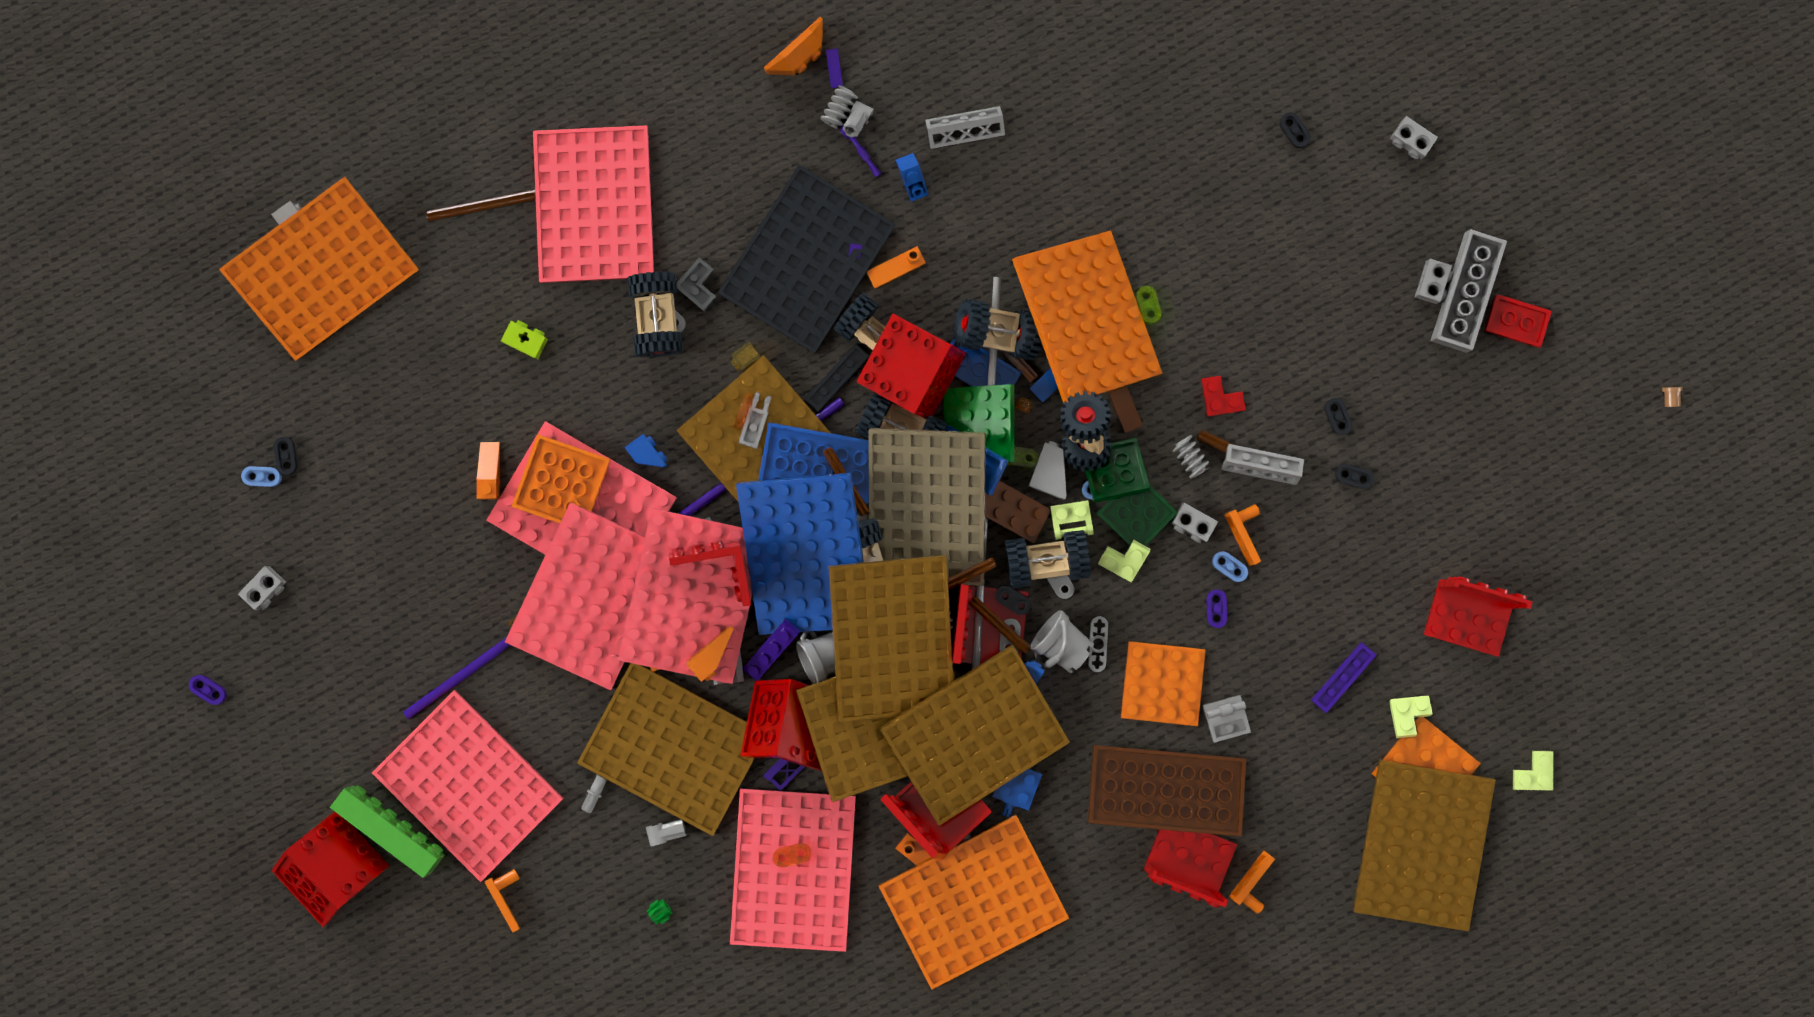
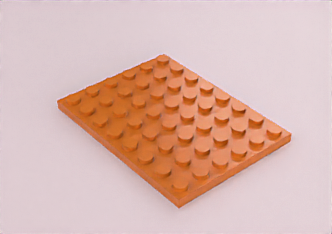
[219,176,419,361]
[1012,231,1163,403]
[879,815,1069,990]

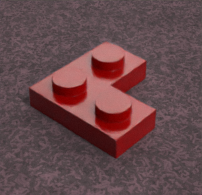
[1201,376,1246,417]

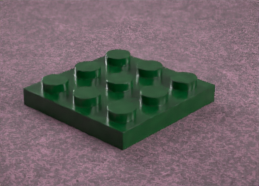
[1085,438,1150,503]
[1096,486,1178,546]

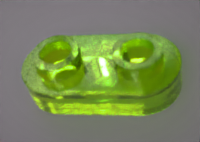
[1136,286,1161,324]
[1007,446,1038,468]

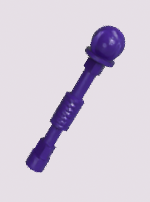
[840,126,882,178]

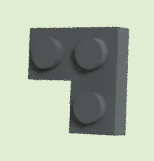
[676,257,716,311]

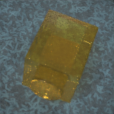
[731,342,761,372]

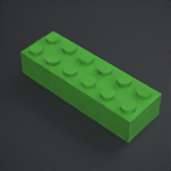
[330,785,445,878]

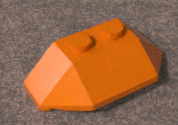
[764,17,823,75]

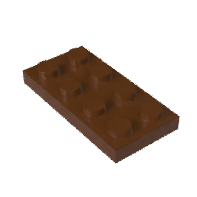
[985,481,1051,544]

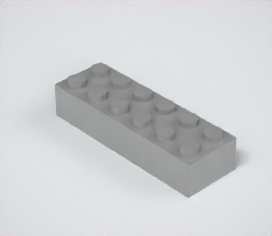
[1430,229,1507,353]

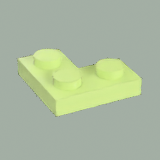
[1098,540,1151,582]
[1390,696,1432,738]
[1513,751,1553,790]

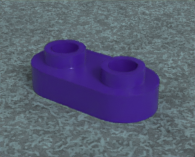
[1206,590,1227,628]
[189,675,227,705]

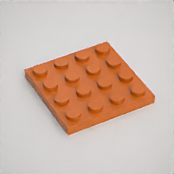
[511,434,611,524]
[1121,641,1205,726]
[1371,717,1481,777]

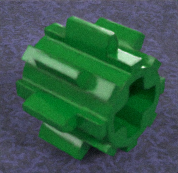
[647,899,673,925]

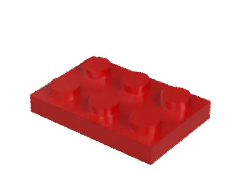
[1484,294,1552,348]

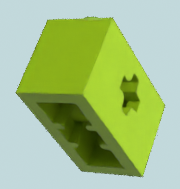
[501,320,548,360]

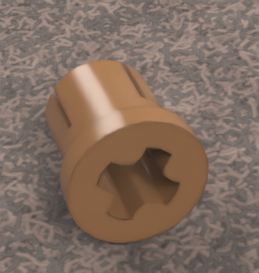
[1662,387,1683,407]

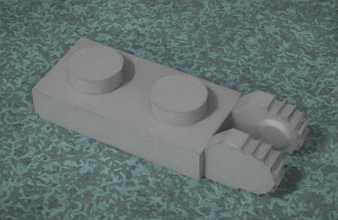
[739,392,771,449]

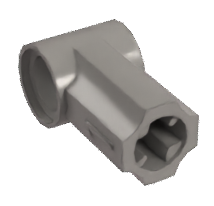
[843,101,874,138]
[646,819,687,846]

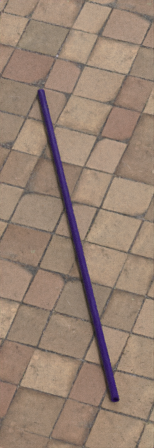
[403,397,845,719]

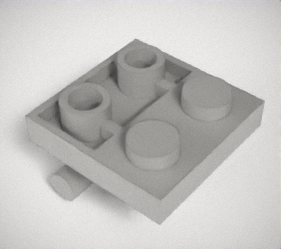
[1203,695,1251,743]

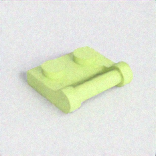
[1050,501,1094,540]

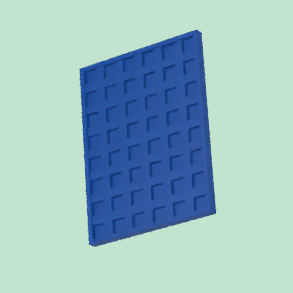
[736,473,864,635]

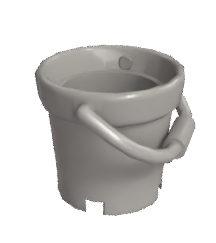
[1030,610,1094,673]
[796,631,835,684]

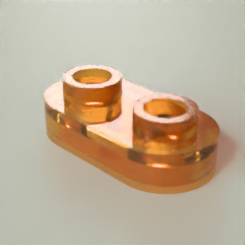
[773,843,811,868]

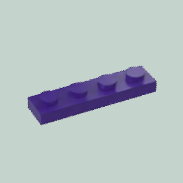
[743,619,800,681]
[1311,642,1376,713]

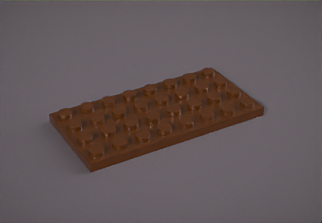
[1087,745,1246,836]

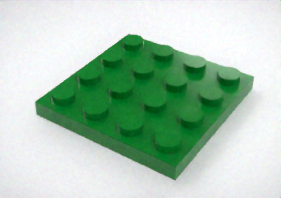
[944,384,1014,463]

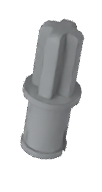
[581,774,607,813]

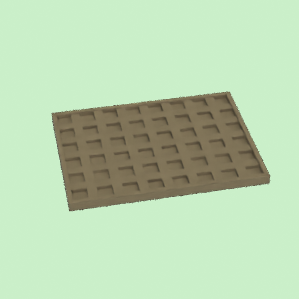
[869,428,986,586]

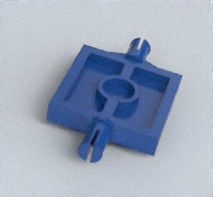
[992,768,1042,817]

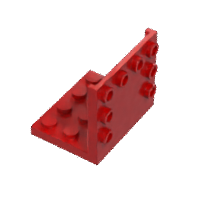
[857,314,967,419]
[669,541,751,606]
[1423,576,1533,657]
[952,585,1028,664]
[740,679,822,771]
[880,781,992,860]
[271,811,390,927]
[1144,829,1237,908]

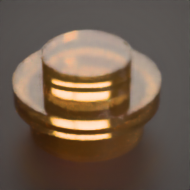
[1015,397,1034,413]

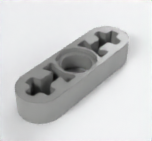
[1088,616,1108,672]

